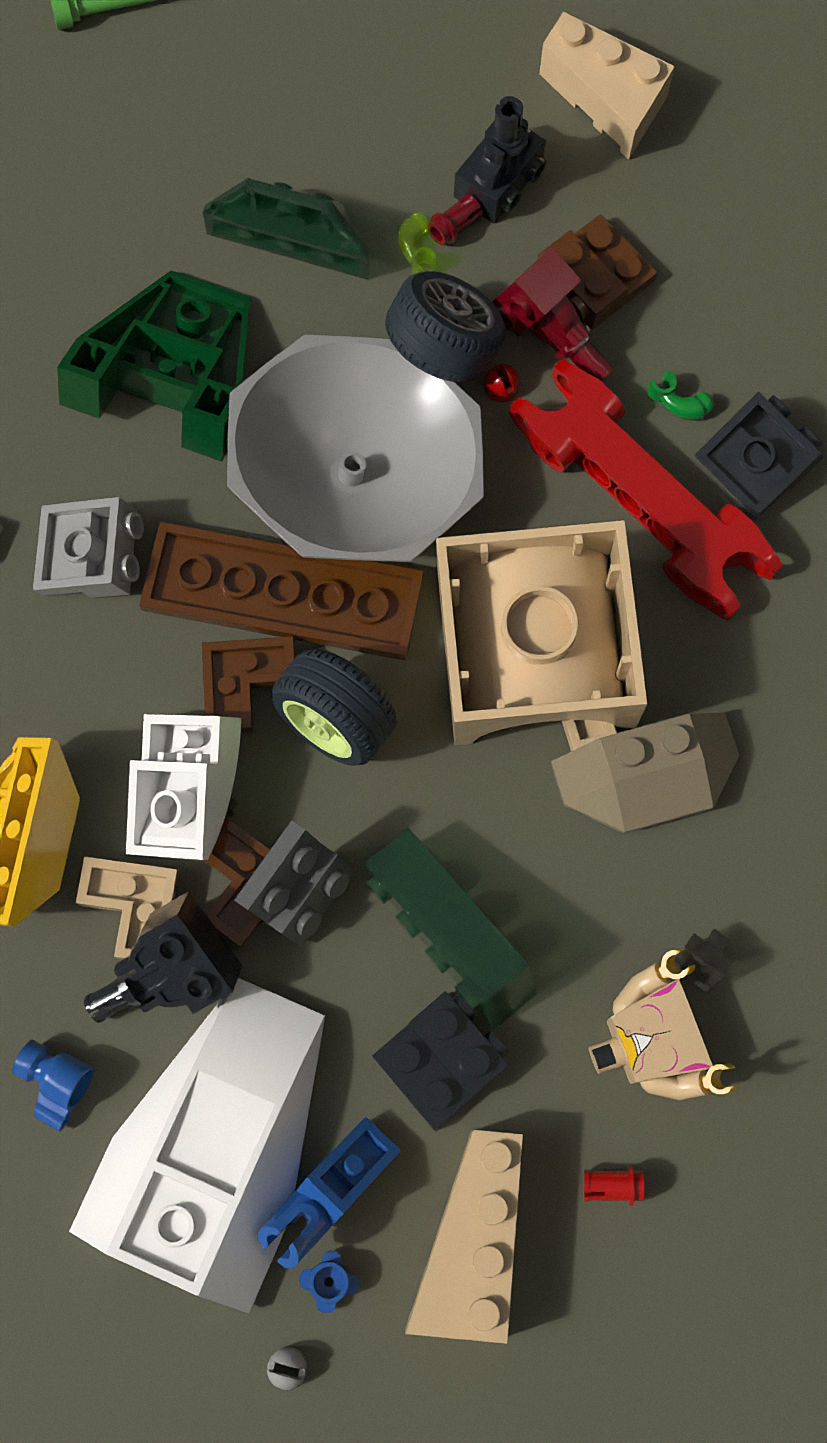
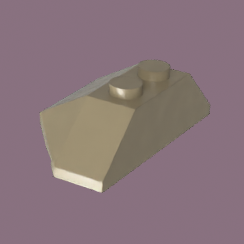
[551,713,740,834]

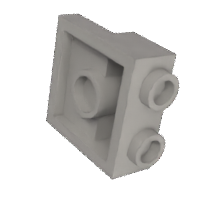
[33,497,144,598]

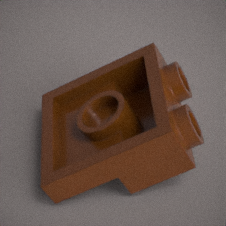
[538,214,658,330]

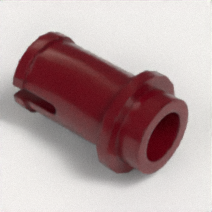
[428,194,483,245]

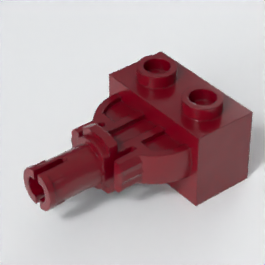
[492,247,614,381]

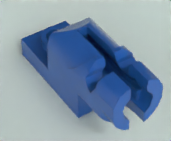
[258,1116,401,1268]

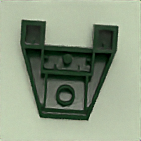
[57,270,250,462]

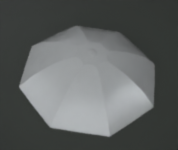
[227,334,484,562]

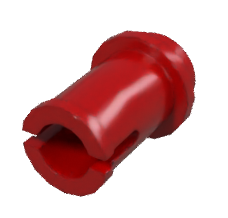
[584,1166,644,1206]

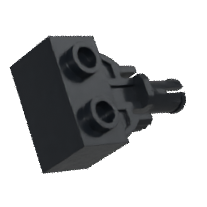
[454,96,547,224]
[84,891,243,1023]

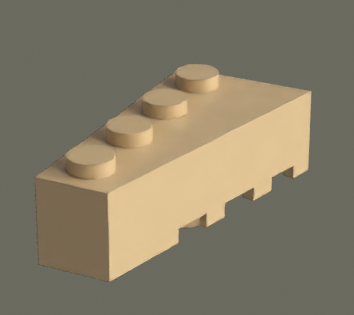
[405,1130,523,1344]

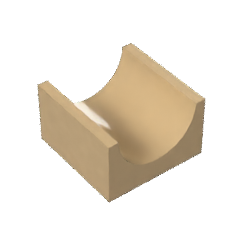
[436,520,647,746]

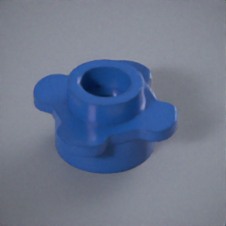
[299,1251,359,1313]

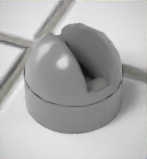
[267,1346,308,1390]

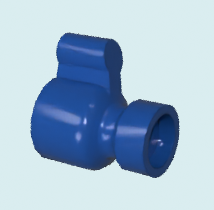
[12,1040,94,1132]

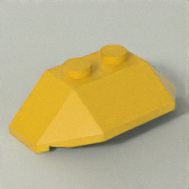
[0,737,80,927]

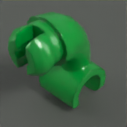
[647,371,715,421]

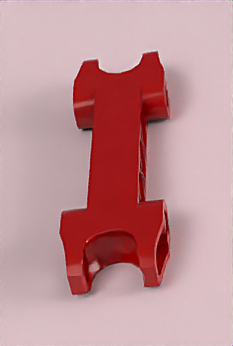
[509,359,783,621]

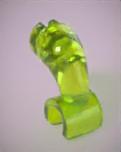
[398,212,437,274]

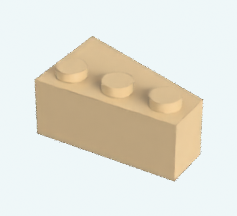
[539,12,675,160]

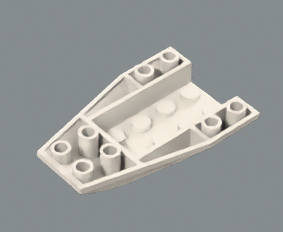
[69,978,325,1313]

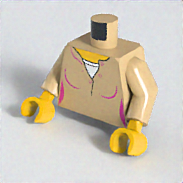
[589,947,739,1100]

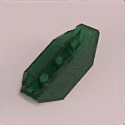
[202,178,370,280]

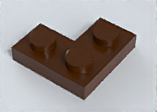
[202,636,295,733]
[203,817,270,949]

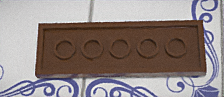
[139,522,424,661]

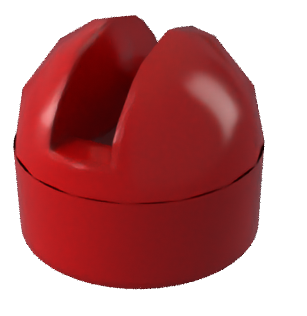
[484,363,520,403]

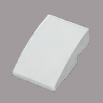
[126,714,242,860]

